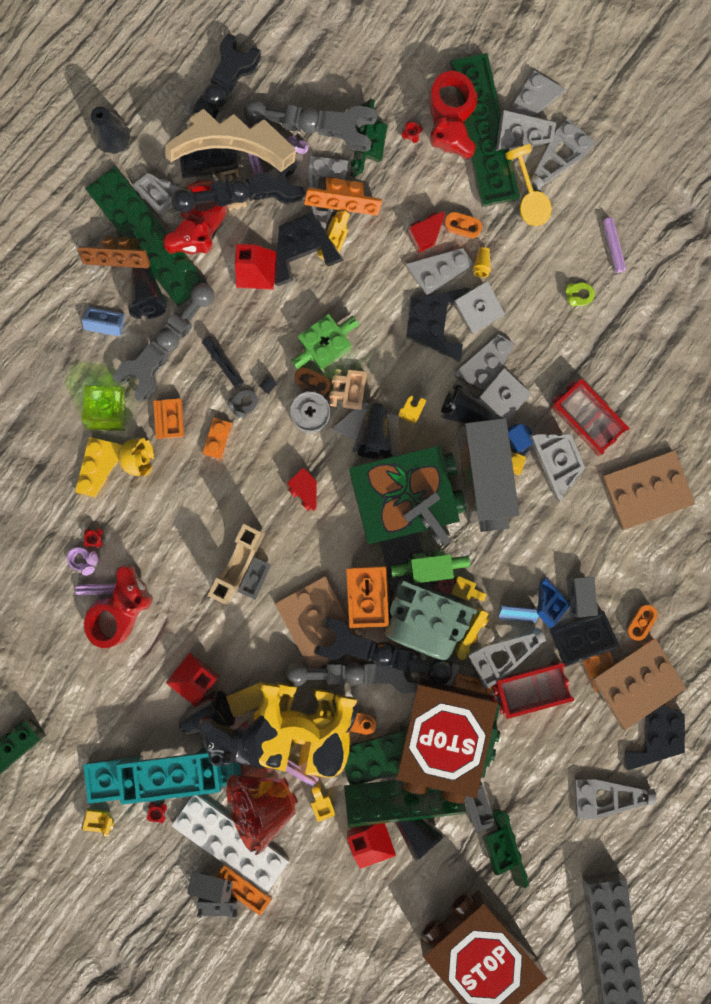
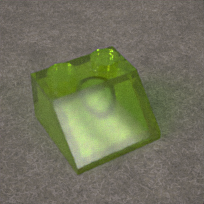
[81,385,126,431]

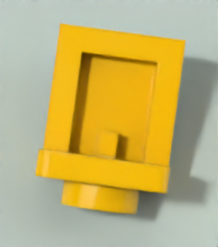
[81,808,114,837]

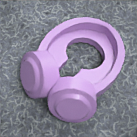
[286,136,309,154]
[67,547,99,575]

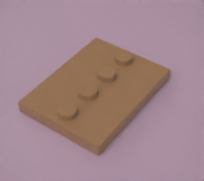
[602,450,695,530]
[275,576,358,668]
[592,638,686,730]

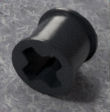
[258,375,278,395]

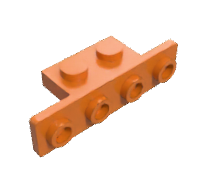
[304,177,382,215]

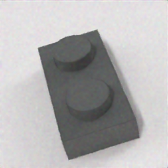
[238,557,272,600]

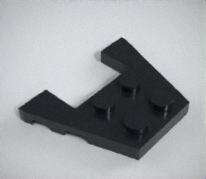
[274,212,344,286]
[406,288,469,362]
[624,705,685,770]

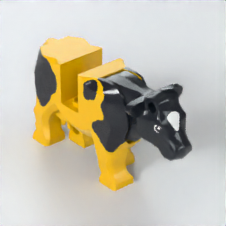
[198,682,357,777]

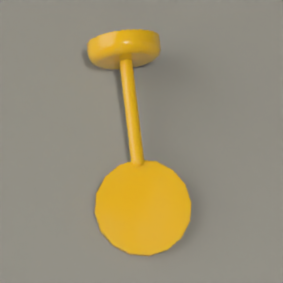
[505,144,552,226]

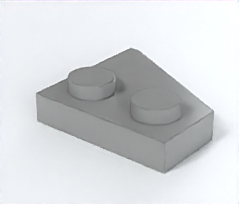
[133,173,185,214]

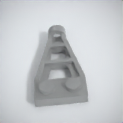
[529,118,596,191]
[308,156,348,232]
[467,628,546,689]
[574,778,657,819]

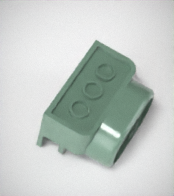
[385,577,477,660]

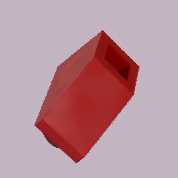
[408,211,445,254]
[287,468,317,512]

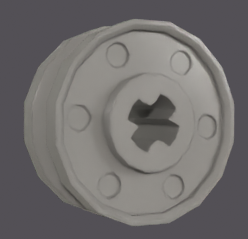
[290,392,330,433]

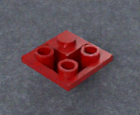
[235,244,276,290]
[166,652,220,706]
[347,823,396,869]

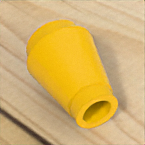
[472,247,491,278]

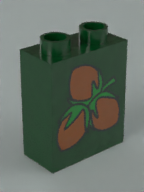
[349,445,467,545]

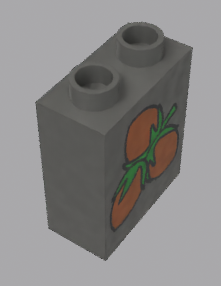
[457,418,520,532]

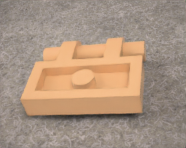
[329,369,367,410]

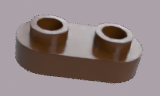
[294,367,331,396]

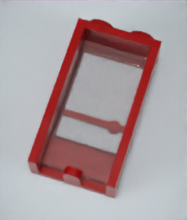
[550,379,630,457]
[492,661,575,719]

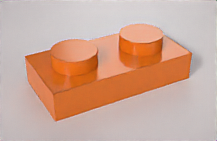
[202,418,233,460]

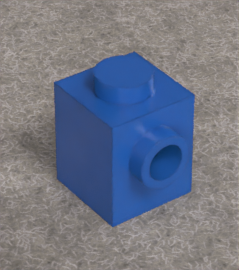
[508,423,533,453]

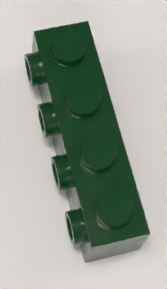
[0,718,46,775]

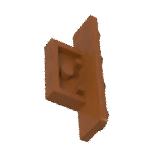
[78,236,150,268]

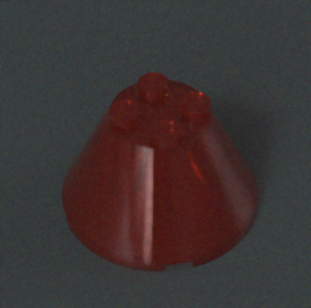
[226,775,298,855]

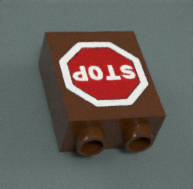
[397,678,498,803]
[420,890,547,1004]

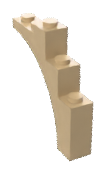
[165,109,296,172]

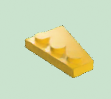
[75,437,122,497]

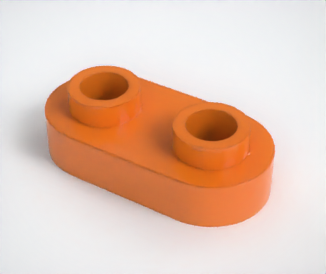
[445,212,482,239]
[626,604,658,641]
[350,712,376,735]

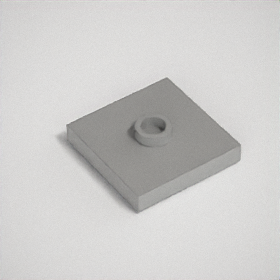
[454,281,505,334]
[478,368,531,422]

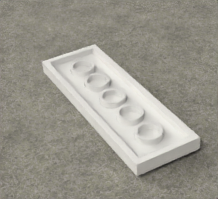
[172,795,290,894]

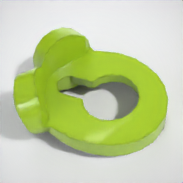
[565,282,595,307]

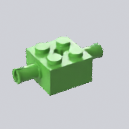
[290,314,359,371]
[391,550,470,583]

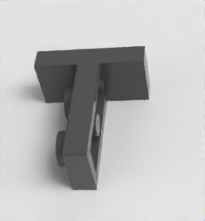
[402,492,451,546]

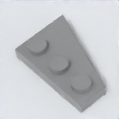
[509,71,566,117]
[496,110,556,151]
[405,248,474,296]
[453,334,515,392]

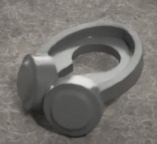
[228,390,258,418]

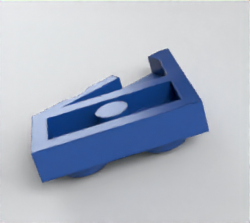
[537,577,571,628]

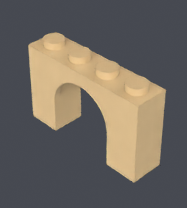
[207,524,266,604]

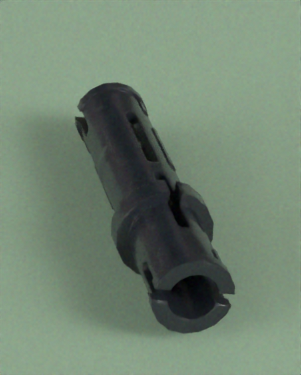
[201,335,245,389]

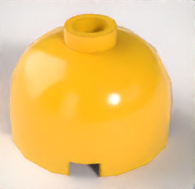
[118,438,154,476]

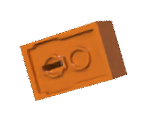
[346,565,390,628]

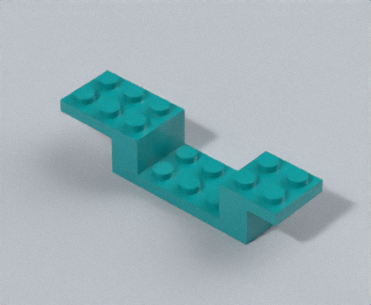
[83,748,243,805]

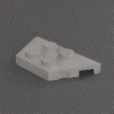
[333,402,401,456]
[529,433,585,501]

